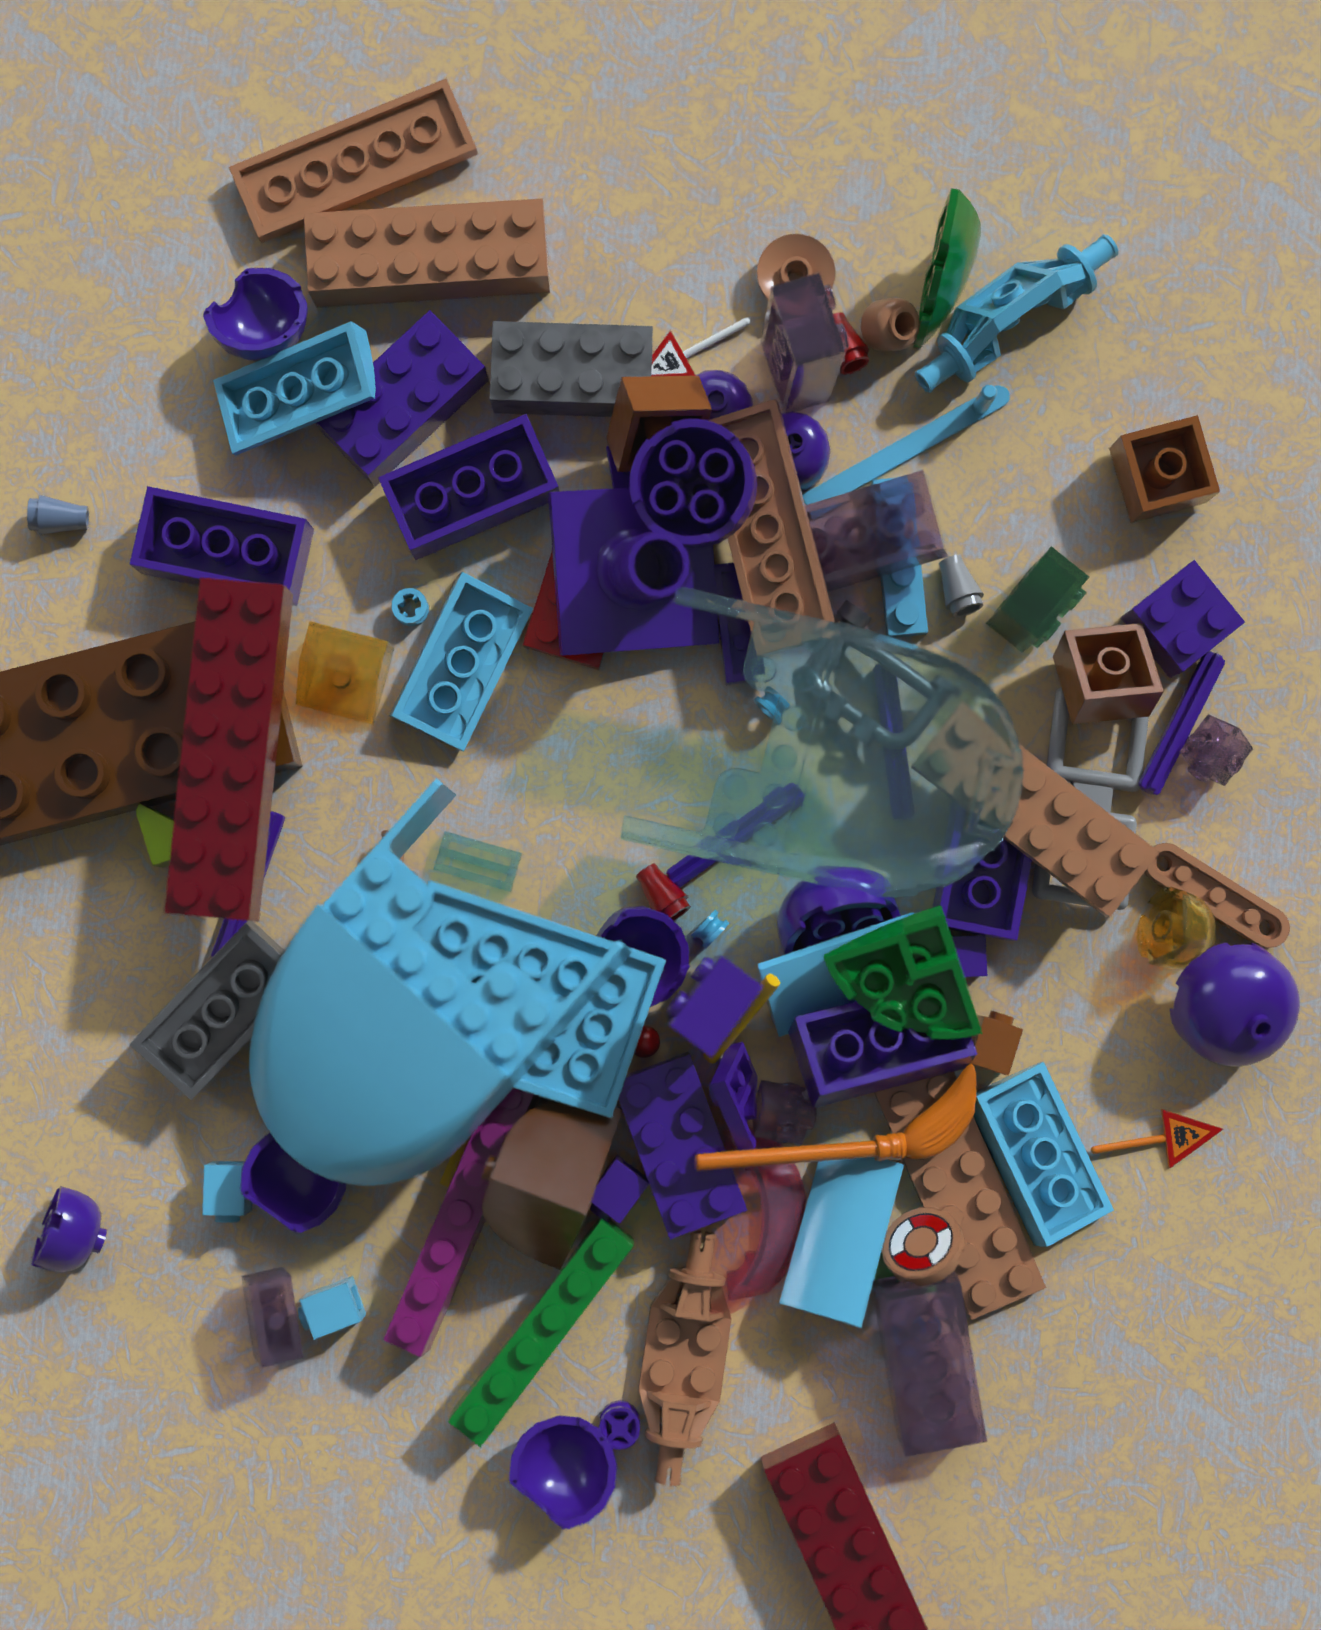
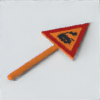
[1091,1109,1224,1168]

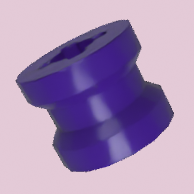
[599,1400,640,1450]

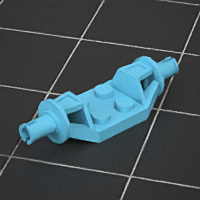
[915,234,1119,393]

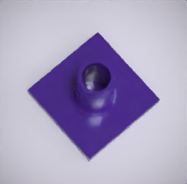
[548,486,720,655]

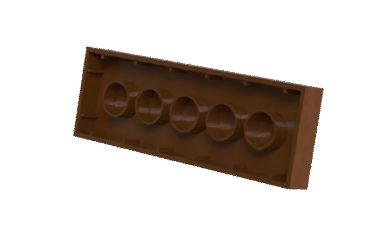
[0,621,303,846]

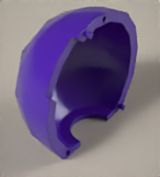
[203,268,308,362]
[596,906,690,1007]
[240,1133,346,1233]
[509,1415,617,1530]

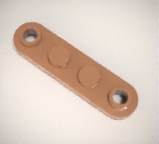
[1144,843,1290,948]

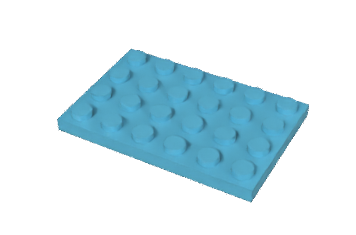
[414,880,666,1118]

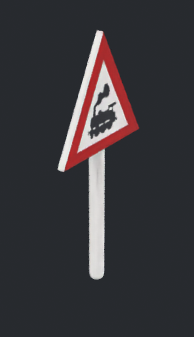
[651,318,750,376]

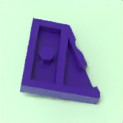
[709,1041,758,1151]

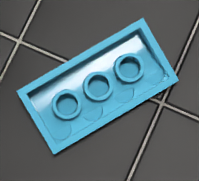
[213,321,375,456]
[389,572,534,751]
[757,912,914,1037]
[973,1062,1114,1247]
[779,1157,904,1328]

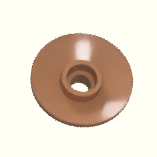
[757,234,836,312]

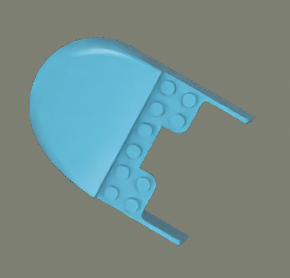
[249,779,632,1186]

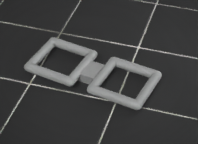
[1032,687,1149,910]

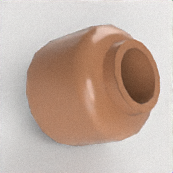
[860,298,920,351]

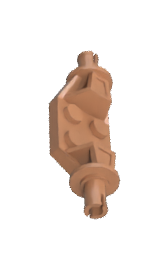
[639,1230,732,1486]

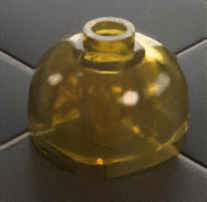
[1136,886,1216,970]

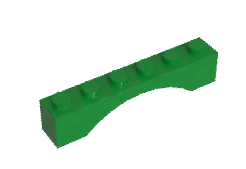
[448,1218,634,1448]

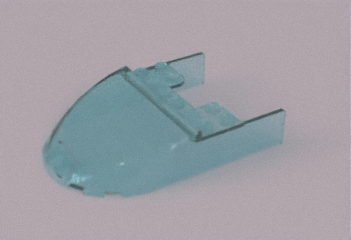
[620,587,1023,897]

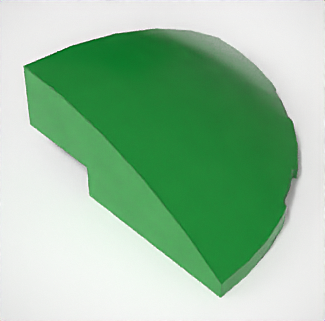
[913,188,981,349]
[823,905,983,1039]

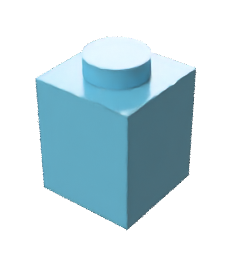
[202,1161,253,1223]
[298,1276,366,1339]

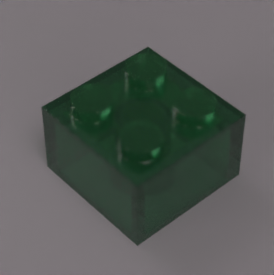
[986,546,1089,653]

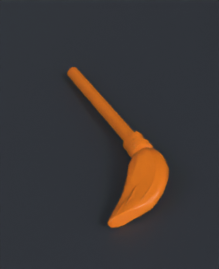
[694,1064,976,1171]

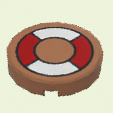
[882,1207,965,1286]

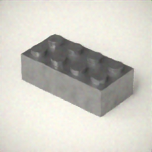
[490,321,653,417]
[129,921,285,1100]

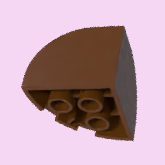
[481,1100,622,1270]

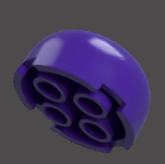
[630,419,757,548]
[777,867,901,955]
[1170,942,1300,1067]

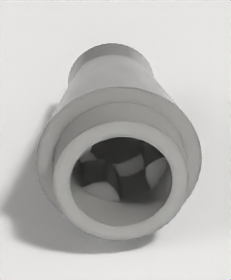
[939,555,984,617]

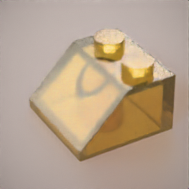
[296,621,394,725]

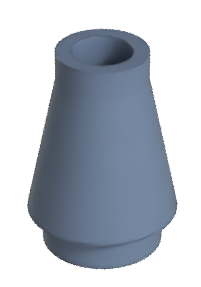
[27,495,89,535]

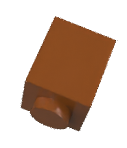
[970,1011,1023,1076]

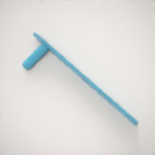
[802,385,1010,515]

